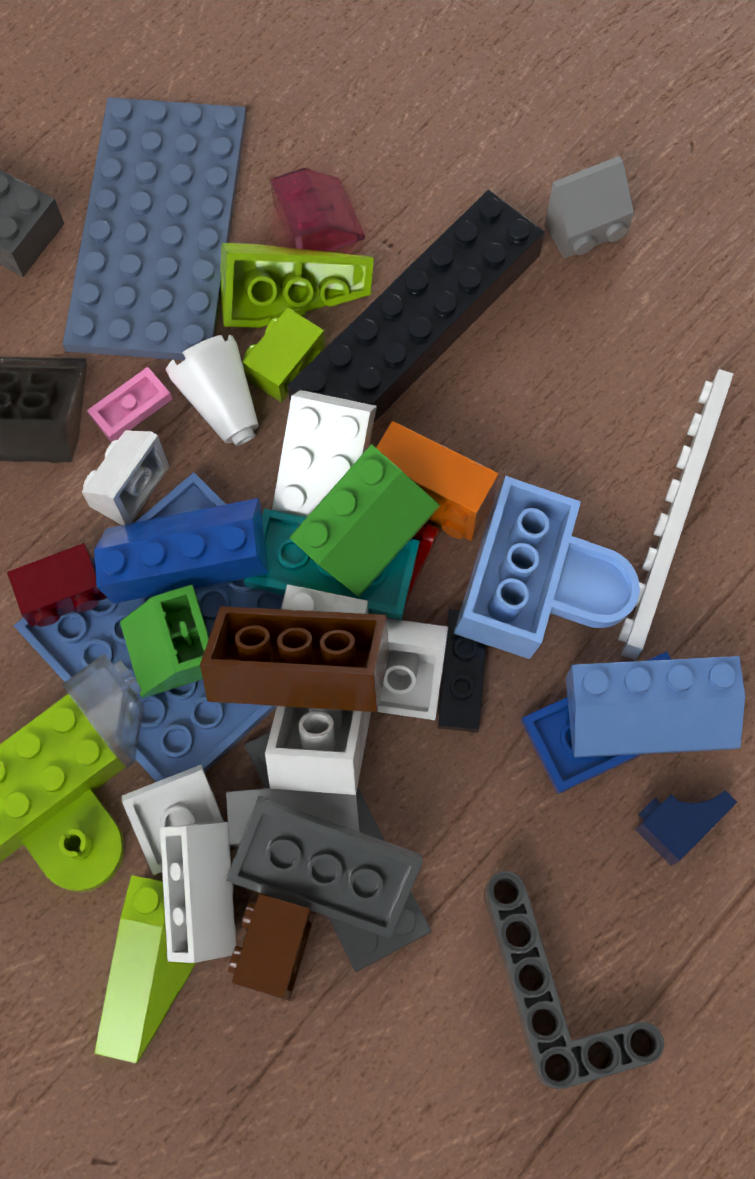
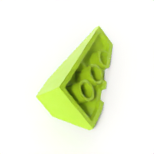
[220,243,374,328]
[94,875,196,1063]

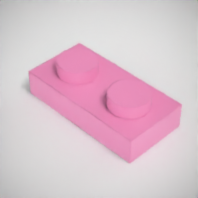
[87,367,173,443]

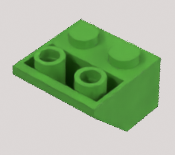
[120,584,210,698]

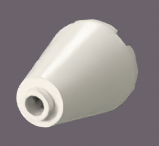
[166,335,259,446]

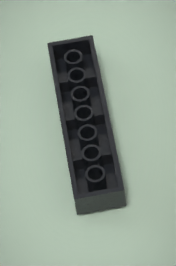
[287,189,544,422]

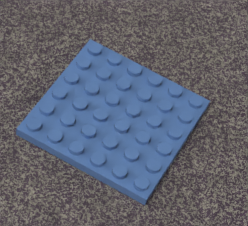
[14,472,284,782]

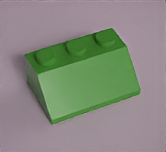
[289,444,440,597]

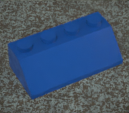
[94,498,269,604]

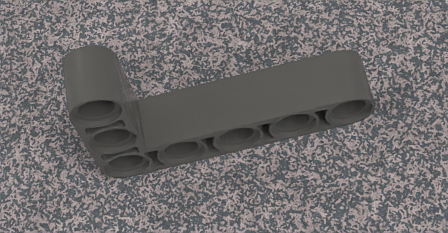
[484,871,664,1089]

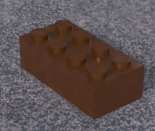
[200,606,389,712]

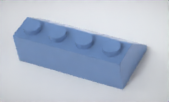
[565,656,745,758]

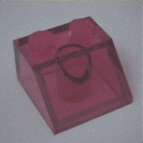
[270,168,365,252]

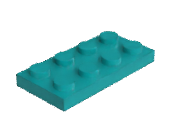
[244,508,419,620]

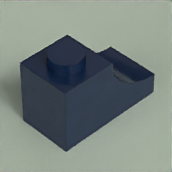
[635,790,737,866]

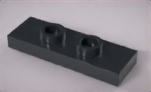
[438,609,486,733]

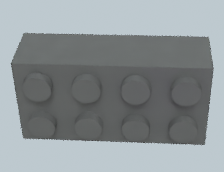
[0,170,64,277]

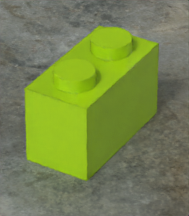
[242,307,325,403]

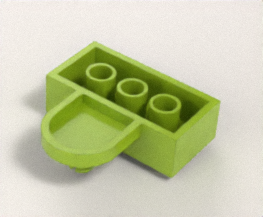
[0,693,127,892]

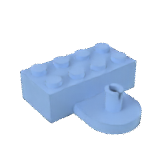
[454,476,640,659]

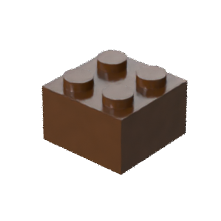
[228,894,315,1001]

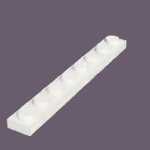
[618,369,733,660]

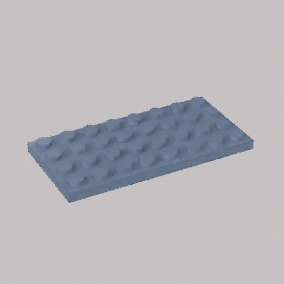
[63,97,247,361]

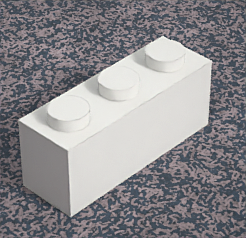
[160,822,237,963]

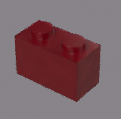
[7,543,107,627]

